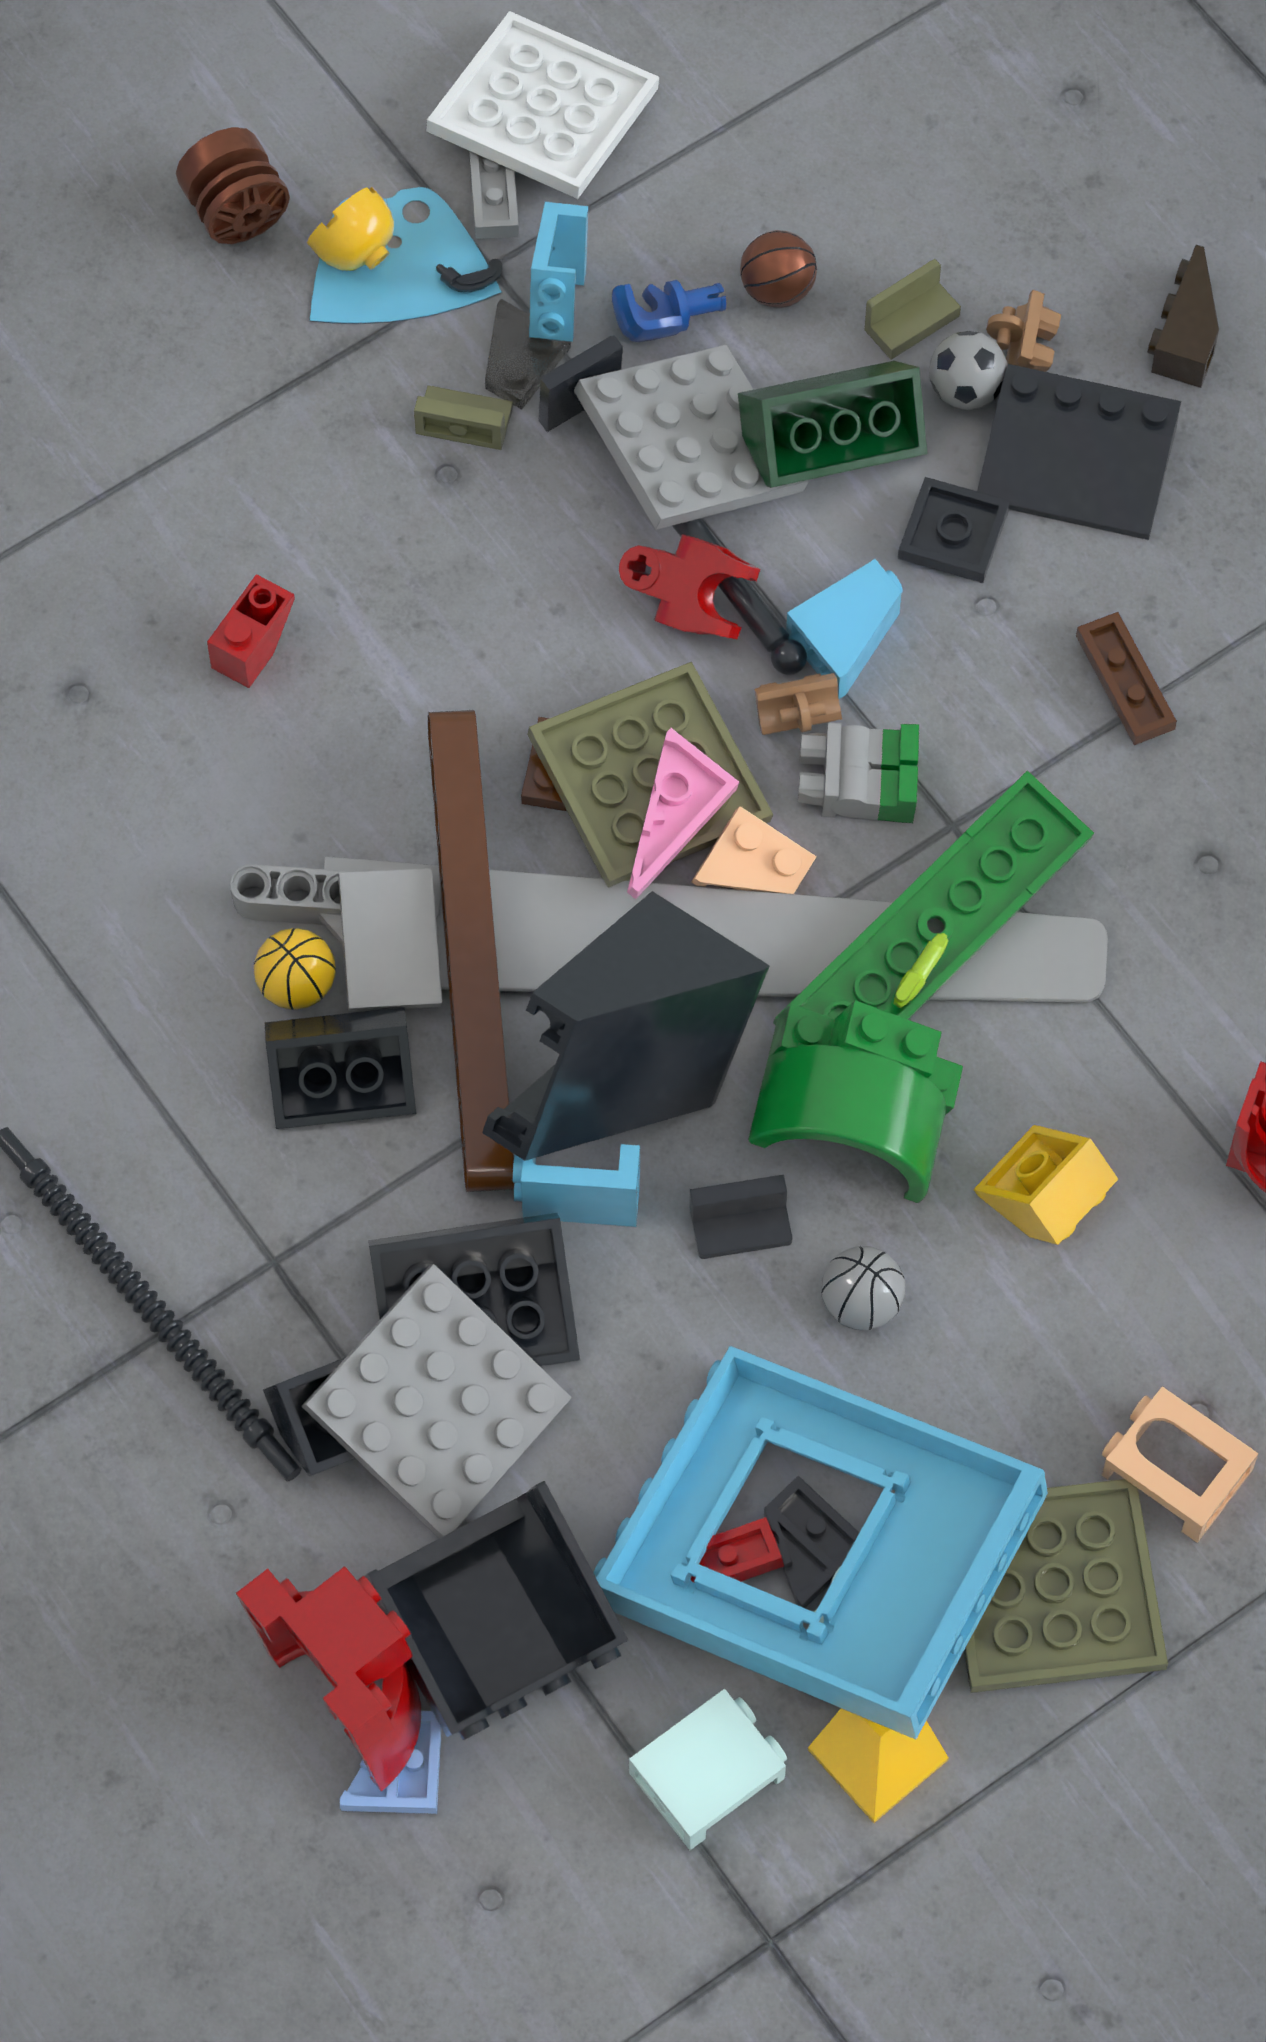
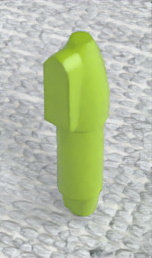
[894,933,949,1008]

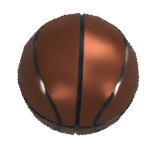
[740,230,817,308]

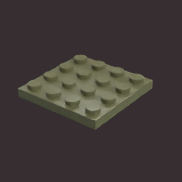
[527,661,773,888]
[964,1479,1168,1693]

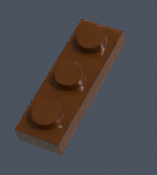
[1076,612,1177,745]

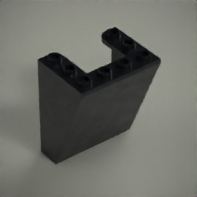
[482,891,770,1161]

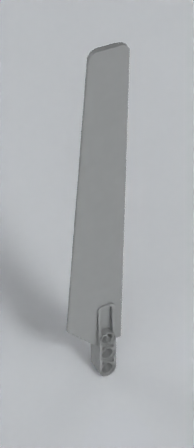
[230,856,1108,1003]

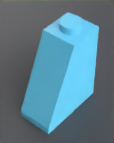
[786,559,903,699]

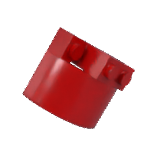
[236,1566,421,1792]

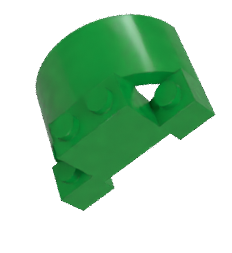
[748,1000,963,1203]

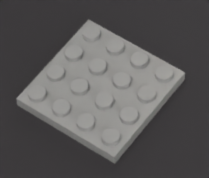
[574,345,809,530]
[302,1264,572,1538]

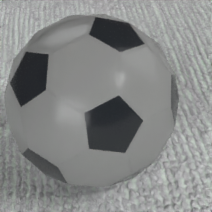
[929,331,1007,410]

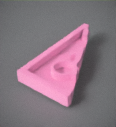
[627,728,739,899]

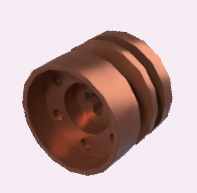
[175,127,290,244]

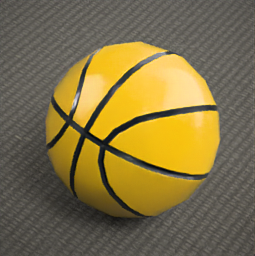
[254,928,336,1010]

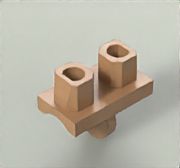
[986,290,1061,372]
[754,673,842,735]

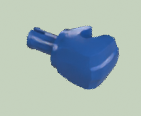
[612,280,726,342]

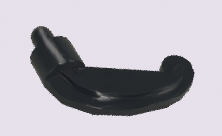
[436,259,502,292]

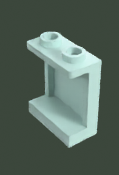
[629,1689,787,1850]

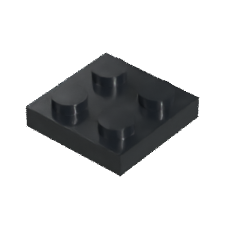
[898,477,1010,583]

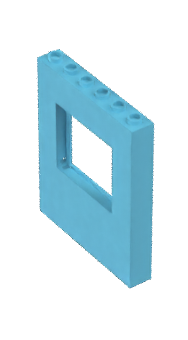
[593,1346,1048,1740]

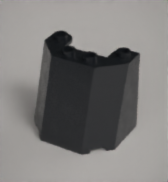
[365,1481,628,1740]

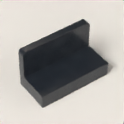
[689,1174,792,1259]

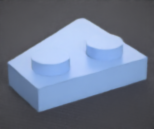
[340,1711,442,1814]

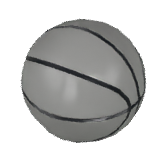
[821,1246,905,1330]

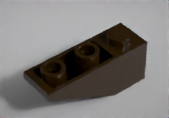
[1147,245,1219,388]

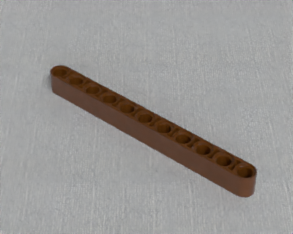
[428,710,515,1192]

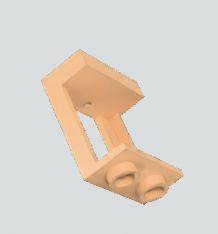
[1102,1386,1258,1543]

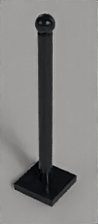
[539,335,807,675]

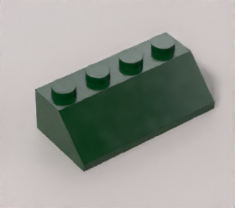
[738,361,928,488]

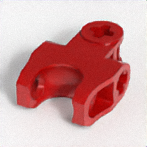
[619,534,761,640]

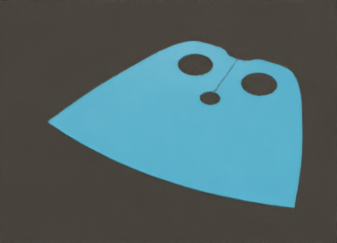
[310,187,502,323]

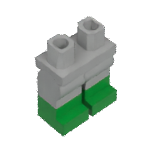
[798,723,919,824]

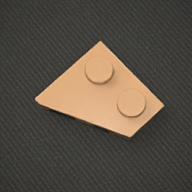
[691,806,816,894]

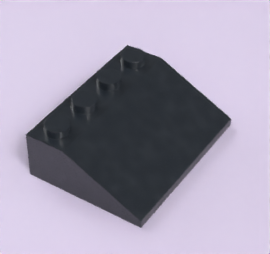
[977,364,1181,540]
[368,1213,580,1366]

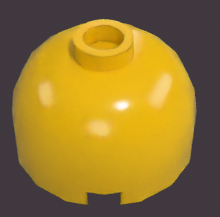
[307,186,394,271]

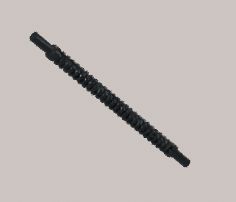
[0,1127,302,1481]

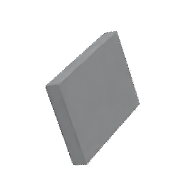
[338,868,442,1012]

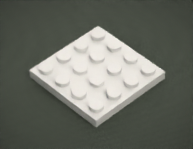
[426,11,659,199]

